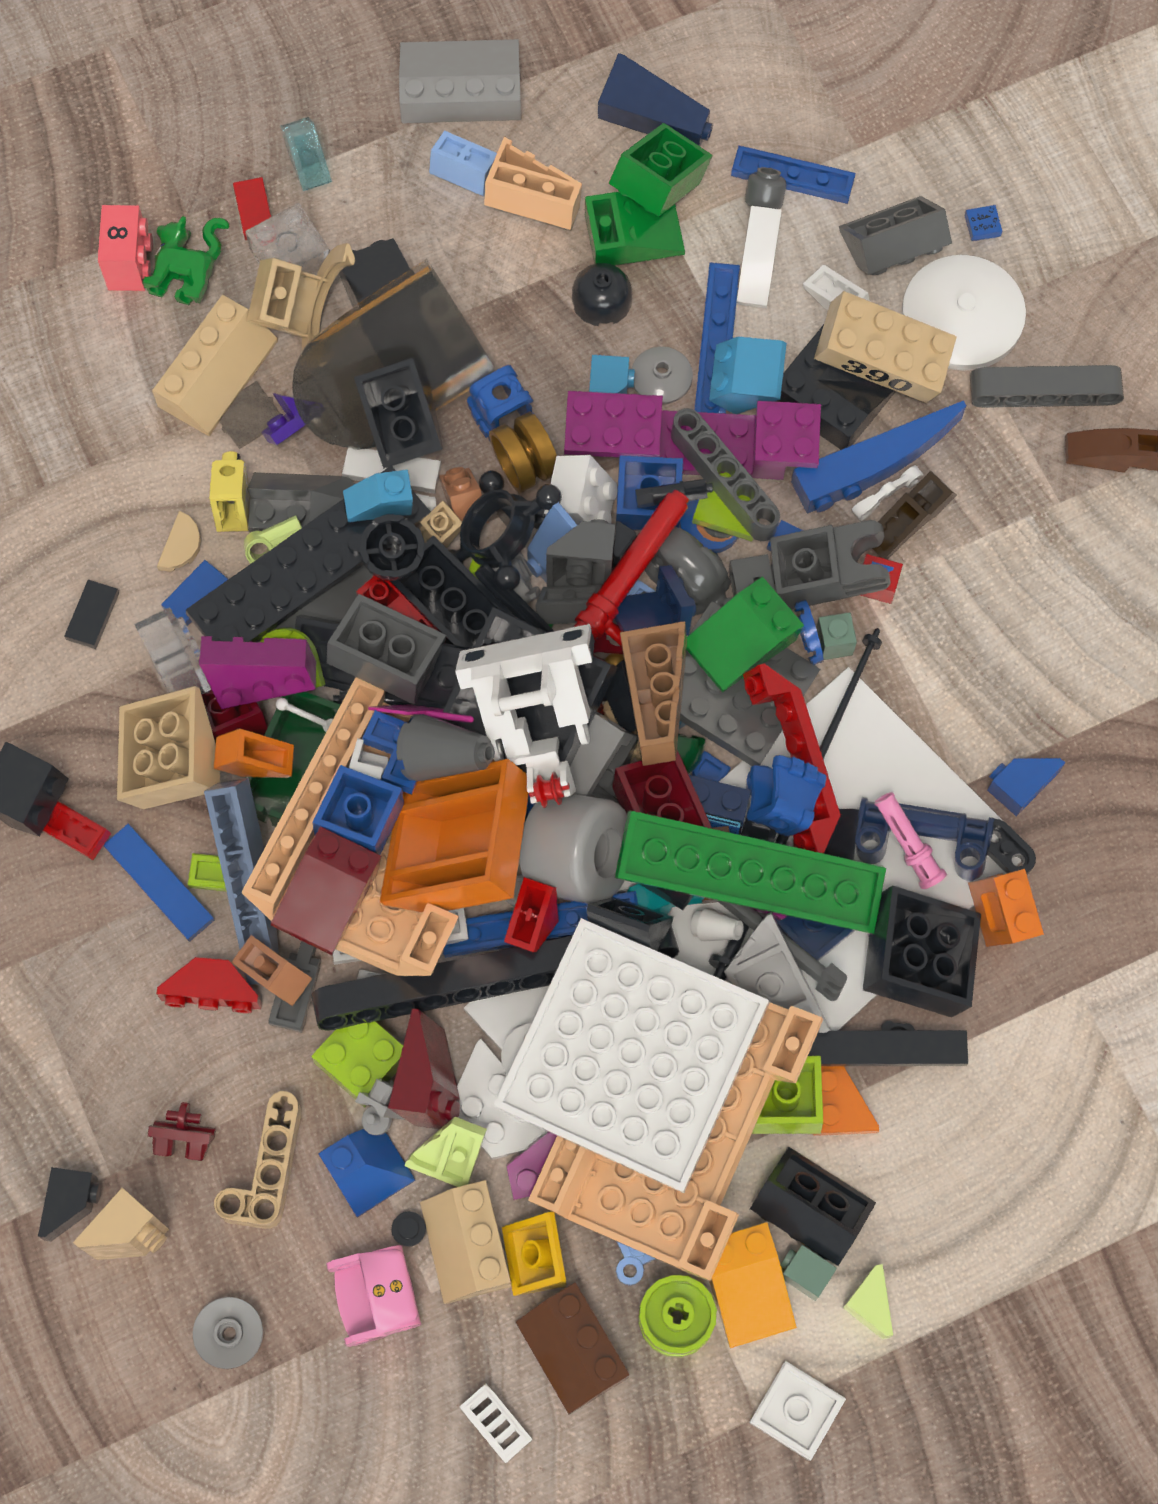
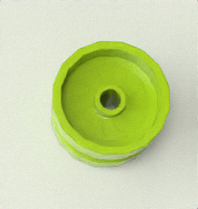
[638,1275,717,1358]

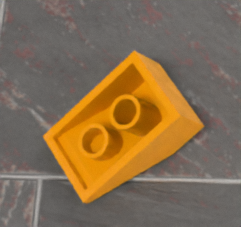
[709,1222,797,1349]

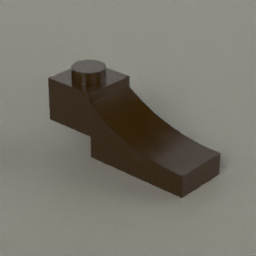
[872,471,957,560]

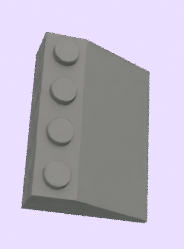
[399,39,521,123]

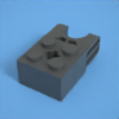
[770,520,891,610]

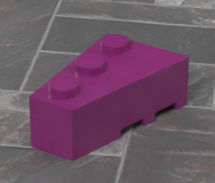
[199,636,316,709]

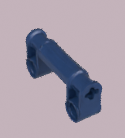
[855,797,995,881]

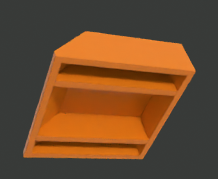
[380,759,529,912]

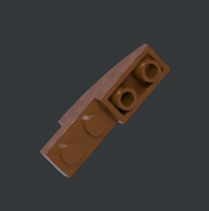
[1065,428,1158,473]

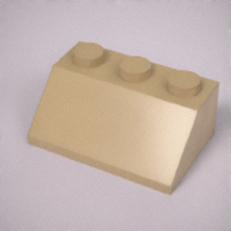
[420,1180,511,1304]
[73,1188,169,1260]

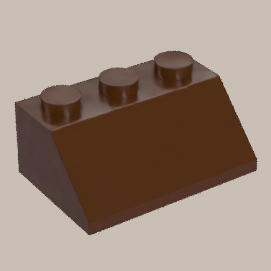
[515,1282,630,1415]

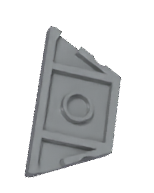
[724,912,830,1033]

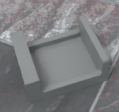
[570,712,634,797]

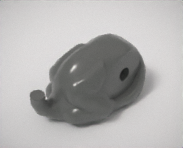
[644,527,732,615]

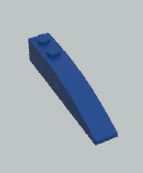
[791,400,967,514]

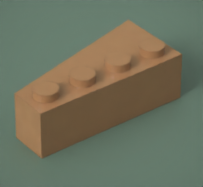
[620,621,687,766]

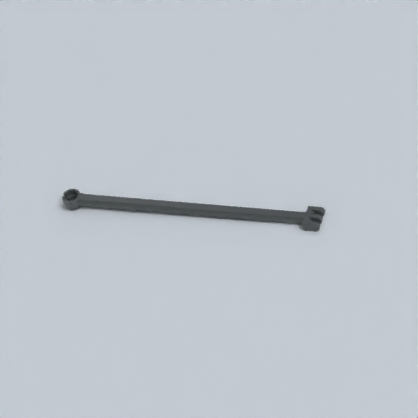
[592,784,847,1001]

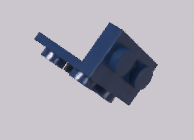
[614,565,696,636]

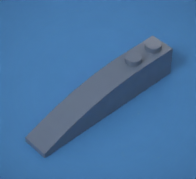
[204,778,279,985]

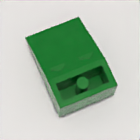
[585,192,685,266]

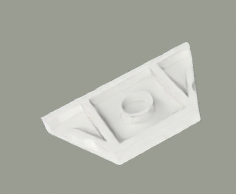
[457,1039,548,1160]

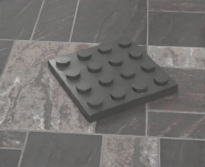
[680,601,821,766]

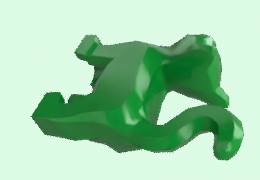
[143,216,230,306]

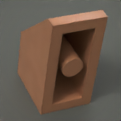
[231,935,312,1006]

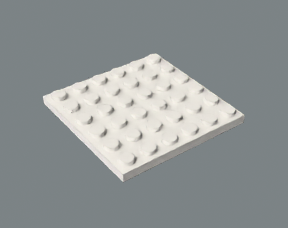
[494,918,770,1193]

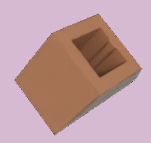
[439,467,489,524]

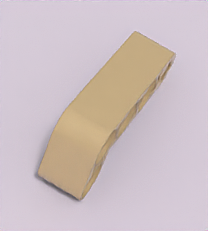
[214,1091,301,1229]

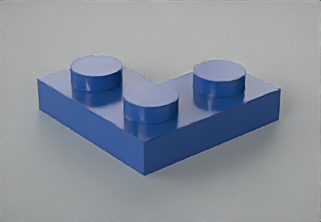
[362,710,418,795]

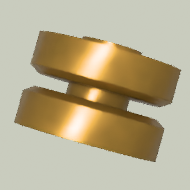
[489,411,557,493]

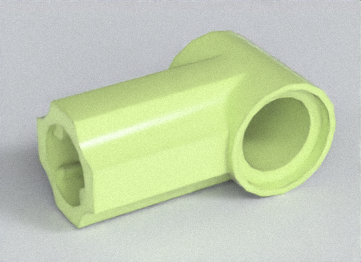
[244,515,302,563]

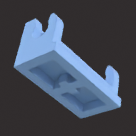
[429,130,497,196]

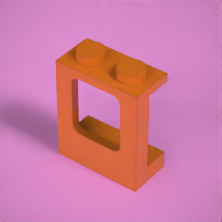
[968,869,1044,947]

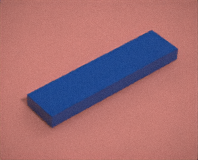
[731,145,856,204]
[103,823,215,942]

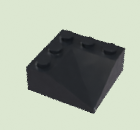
[774,324,896,450]
[863,885,981,1018]

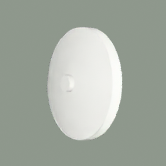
[901,255,1026,371]

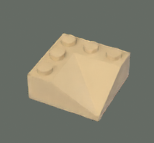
[117,686,220,809]

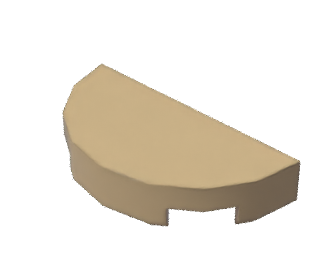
[157,511,201,572]

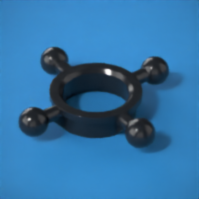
[448,470,562,591]

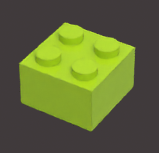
[311,1020,403,1108]
[752,1056,823,1134]

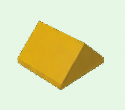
[502,1212,566,1296]

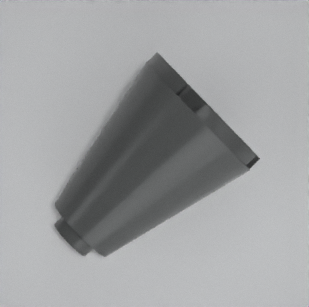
[396,714,495,781]

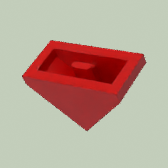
[504,877,559,952]

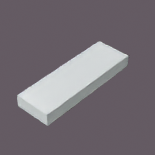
[342,446,441,494]

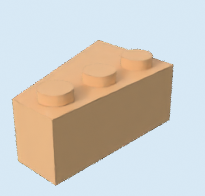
[484,137,582,230]

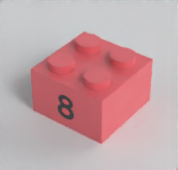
[98,205,153,291]

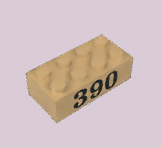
[814,291,957,403]

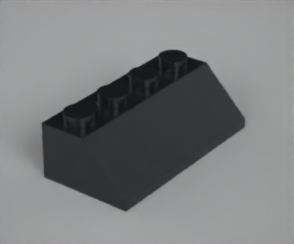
[390,535,514,649]

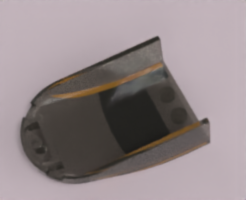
[292,259,496,450]

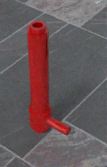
[573,490,689,647]

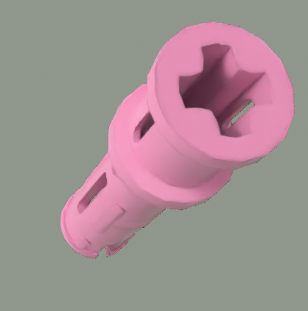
[874,792,947,889]

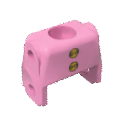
[326,1245,421,1347]

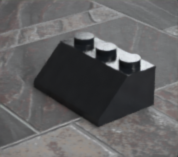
[750,1147,876,1266]

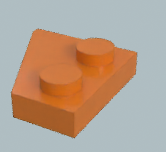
[813,1066,879,1136]

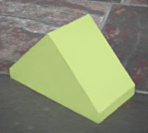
[843,1264,893,1339]

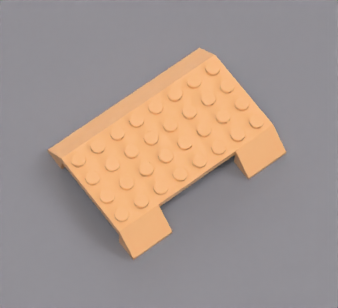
[242,677,527,976]
[528,1003,823,1281]

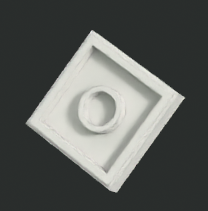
[749,1361,846,1461]

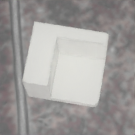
[349,738,388,780]

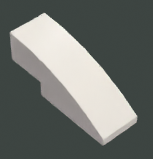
[736,206,782,309]

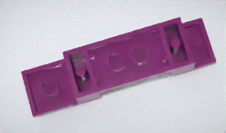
[564,391,821,480]

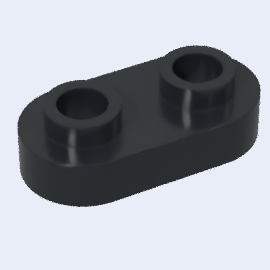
[987,819,1036,875]

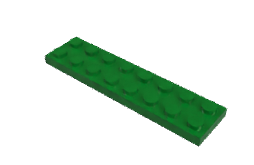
[615,811,886,934]

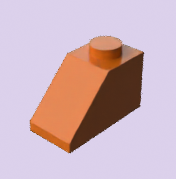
[214,729,294,778]

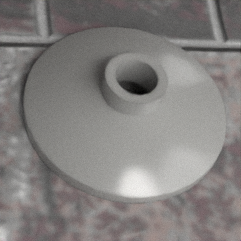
[632,347,693,404]
[193,1297,263,1369]

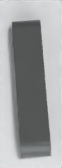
[970,365,1124,408]
[671,408,780,541]

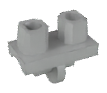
[355,1079,405,1135]

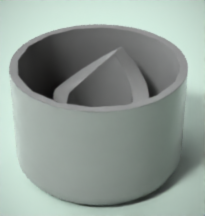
[520,794,627,904]

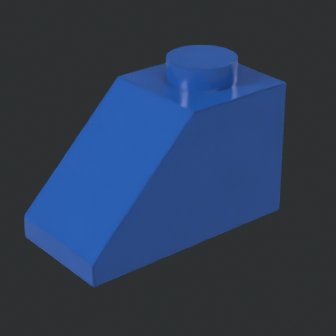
[987,758,1065,817]

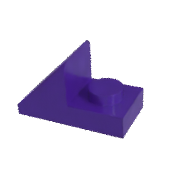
[261,393,326,445]

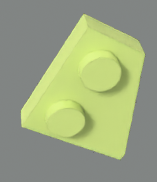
[405,1117,487,1187]

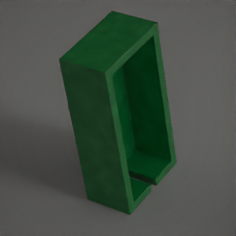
[245,692,341,827]

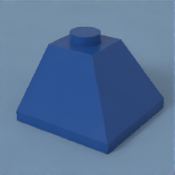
[318,1129,416,1218]

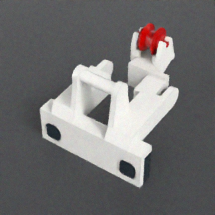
[455,624,595,808]

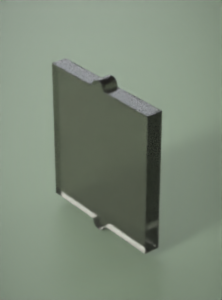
[219,381,281,449]

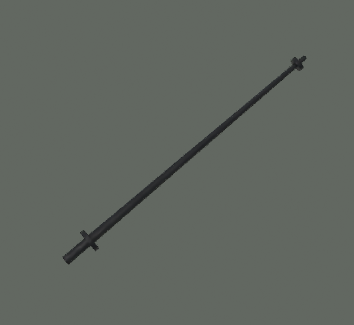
[709,628,882,981]

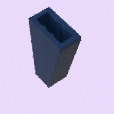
[598,53,713,147]

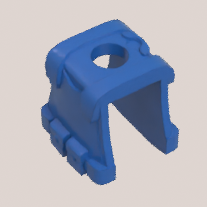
[467,365,534,442]
[747,755,827,837]

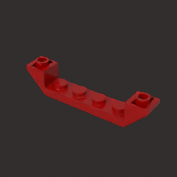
[743,663,841,854]

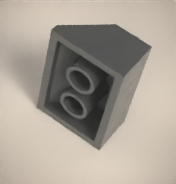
[839,196,952,275]
[546,519,615,587]
[327,594,446,704]

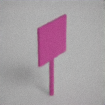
[368,704,474,723]

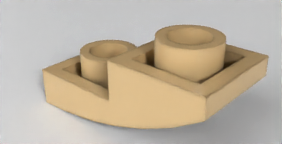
[419,501,462,548]

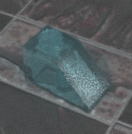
[280,117,332,191]

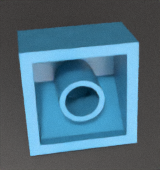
[709,336,787,414]

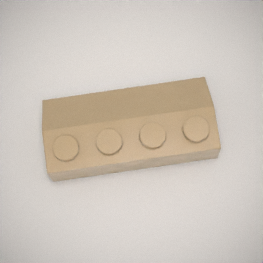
[152,295,278,436]

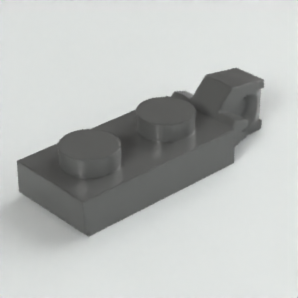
[268,941,320,1033]

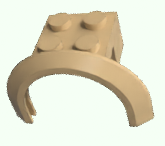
[247,243,355,367]

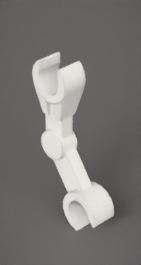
[852,465,924,521]

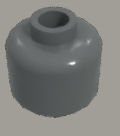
[745,167,787,209]

